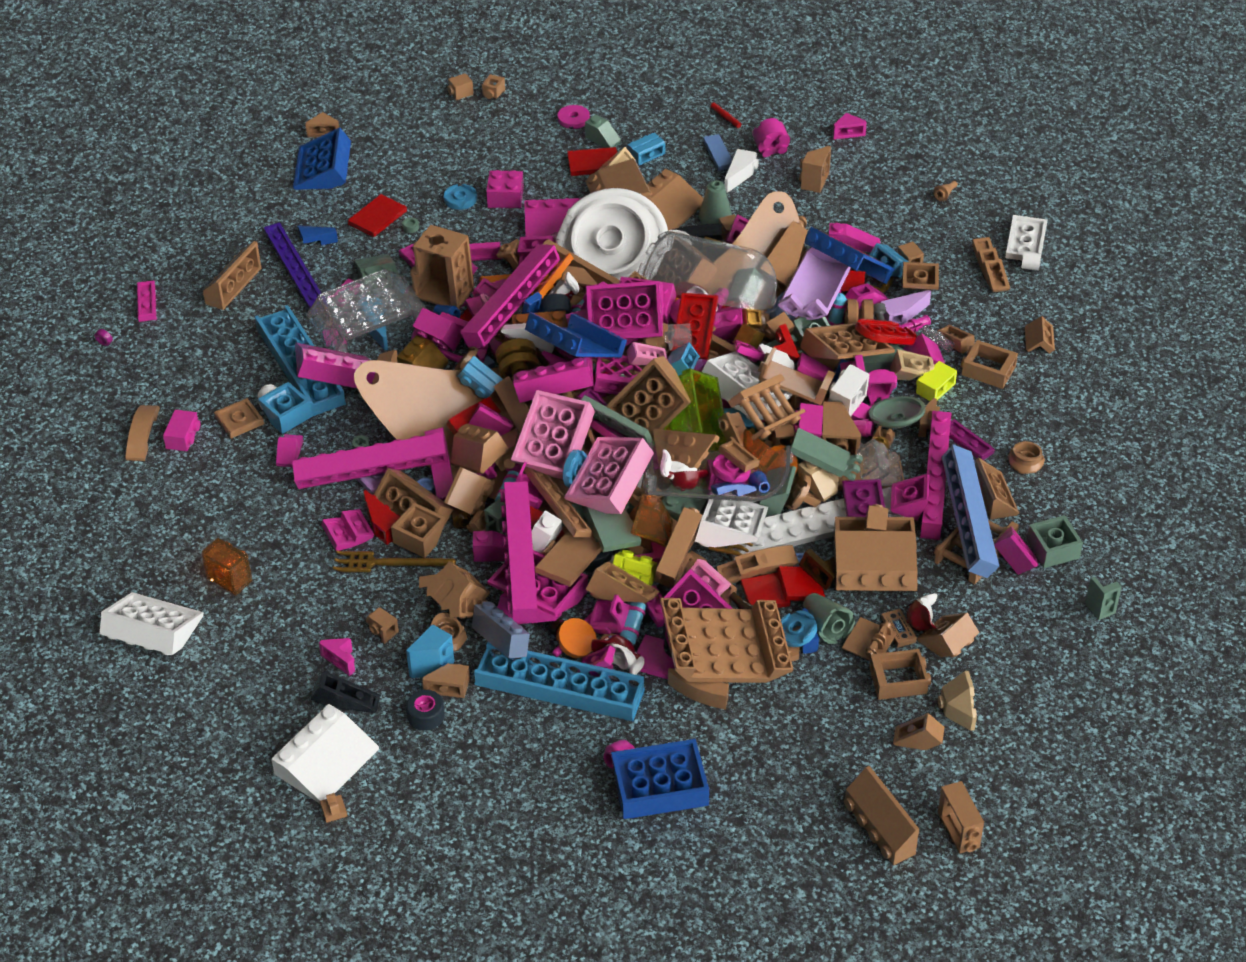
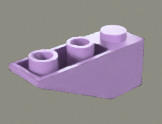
[881,290,931,325]

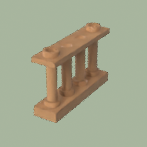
[728,374,806,440]
[934,520,1019,584]

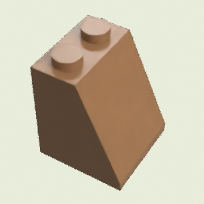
[821,401,861,456]

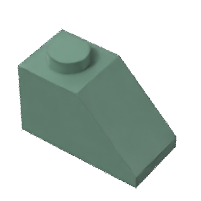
[585,114,621,148]

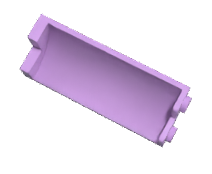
[778,247,851,320]

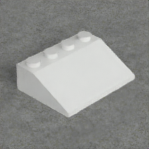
[698,351,793,421]
[695,493,768,547]
[100,592,204,655]
[271,704,379,803]

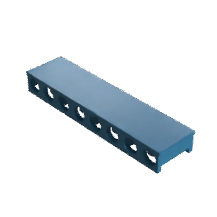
[255,305,346,416]
[474,642,645,721]

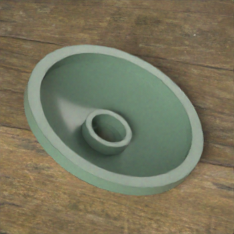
[869,396,926,429]

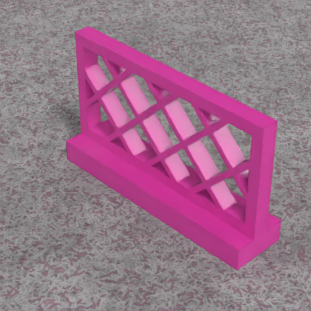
[593,355,646,395]

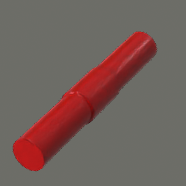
[710,103,742,128]

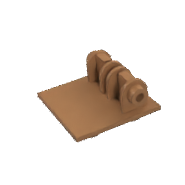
[842,617,897,661]

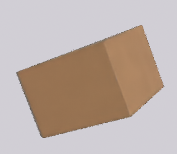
[306,112,339,137]

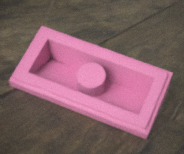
[691,559,731,595]

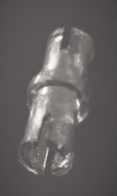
[920,325,955,353]

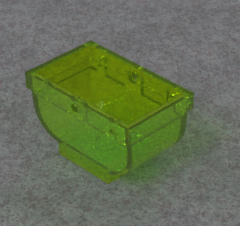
[664,368,726,453]

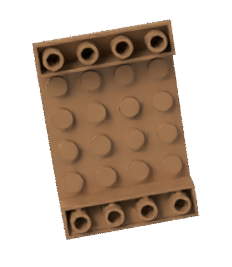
[660,598,794,683]

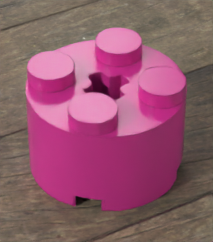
[752,118,790,157]

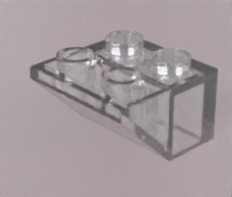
[856,438,903,486]

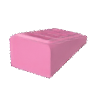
[627,342,668,365]

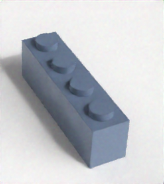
[472,602,530,658]

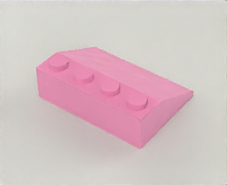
[511,390,595,479]
[564,437,654,514]

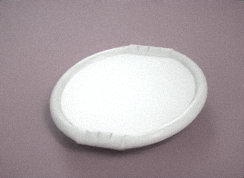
[555,188,669,280]

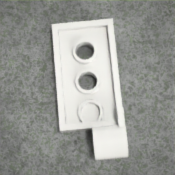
[1005,215,1047,271]

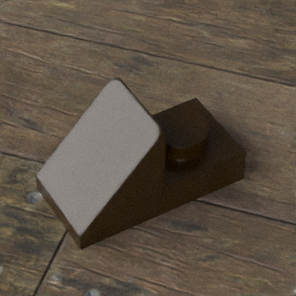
[799,549,836,591]

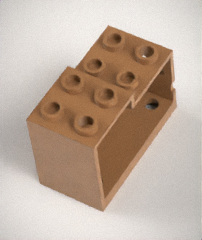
[410,225,475,309]

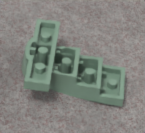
[559,501,642,552]

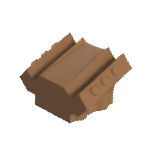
[419,562,490,619]

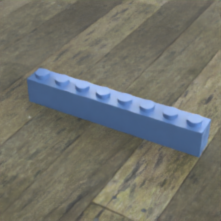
[942,445,999,578]

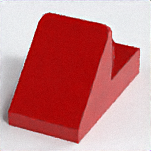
[772,324,800,363]

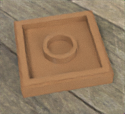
[214,398,265,438]

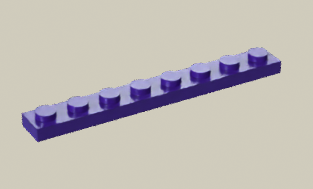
[264,222,328,314]

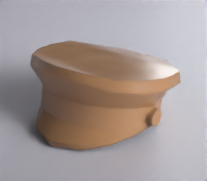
[1008,441,1045,474]
[431,612,467,652]

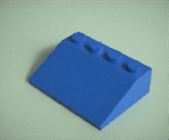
[293,127,351,190]
[611,739,709,819]

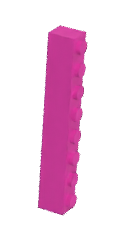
[461,244,561,347]
[920,411,951,540]
[292,432,449,489]
[500,482,537,622]

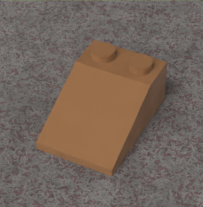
[586,561,660,603]

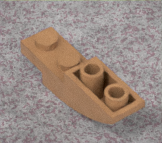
[716,545,799,584]

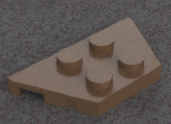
[653,429,720,470]

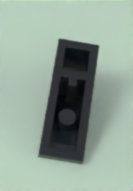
[310,671,381,713]

